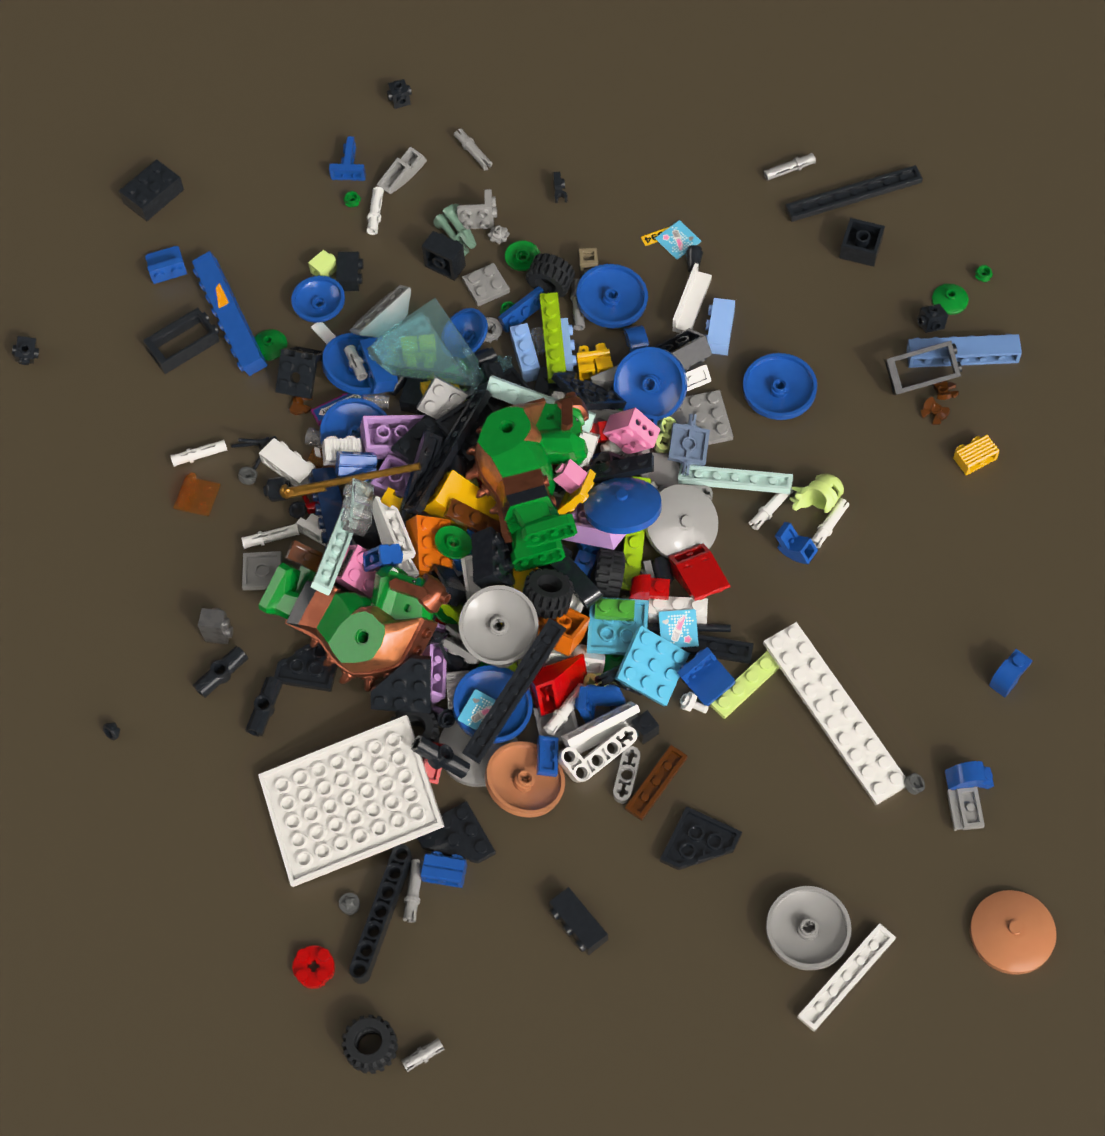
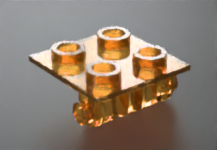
[173,472,221,517]

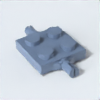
[667,414,710,476]

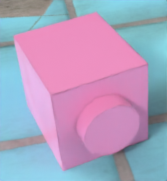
[553,459,588,494]

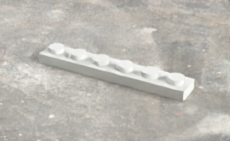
[797,923,896,1032]

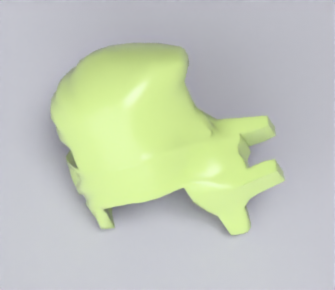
[789,474,844,513]

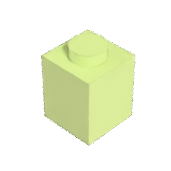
[308,250,337,277]

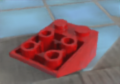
[668,543,730,601]
[530,653,587,716]

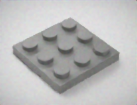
[669,390,733,445]

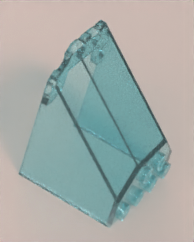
[367,298,484,387]

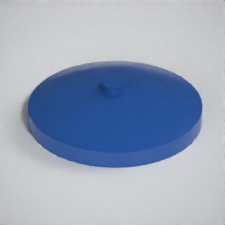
[576,264,648,328]
[321,333,395,395]
[614,347,687,421]
[743,353,817,420]
[319,398,387,465]
[584,477,662,534]
[452,665,533,744]

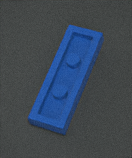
[498,286,544,333]

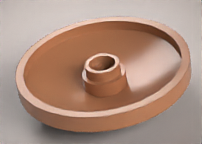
[485,741,565,817]
[970,890,1056,975]

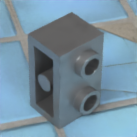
[198,608,233,644]

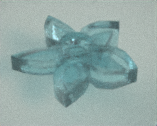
[497,355,513,372]

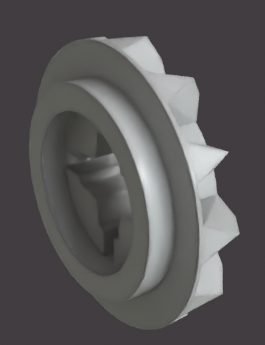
[483,317,502,344]

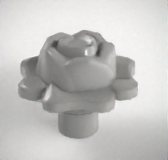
[488,225,510,244]

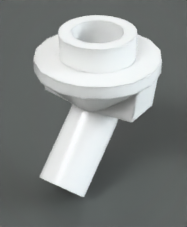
[680,692,708,713]

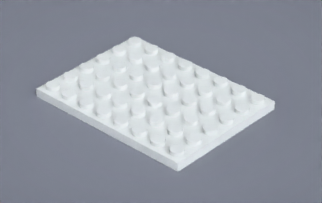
[258,715,445,887]

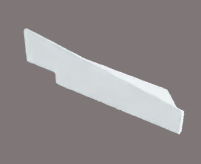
[371,496,420,577]

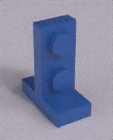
[329,136,366,181]

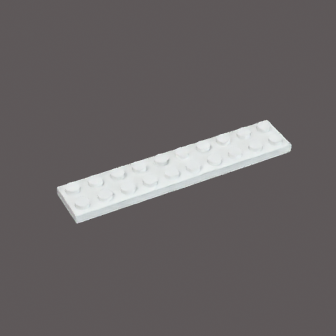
[763,622,906,806]

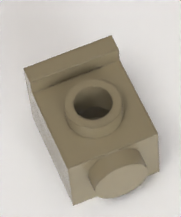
[579,248,598,276]

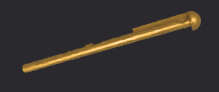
[279,463,421,499]

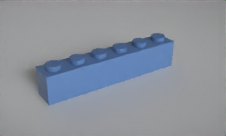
[906,334,1022,368]

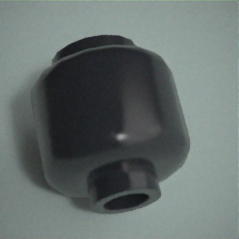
[263,477,292,502]

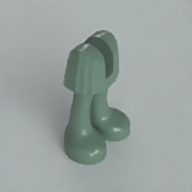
[433,204,477,256]

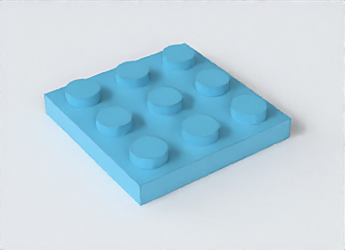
[587,597,649,656]
[614,626,690,706]

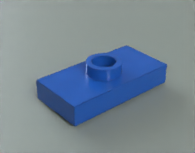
[536,735,559,777]

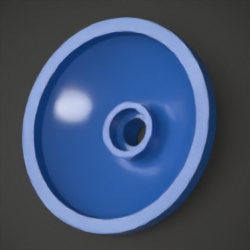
[291,276,345,322]
[441,308,488,359]

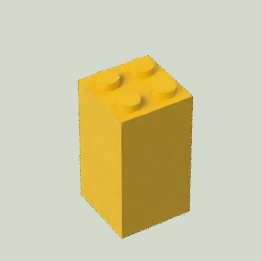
[423,470,500,531]

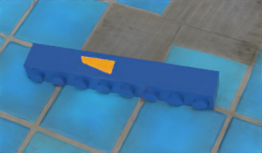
[192,251,268,376]

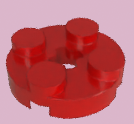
[292,945,335,989]

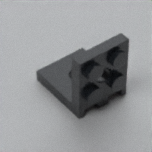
[275,345,324,399]

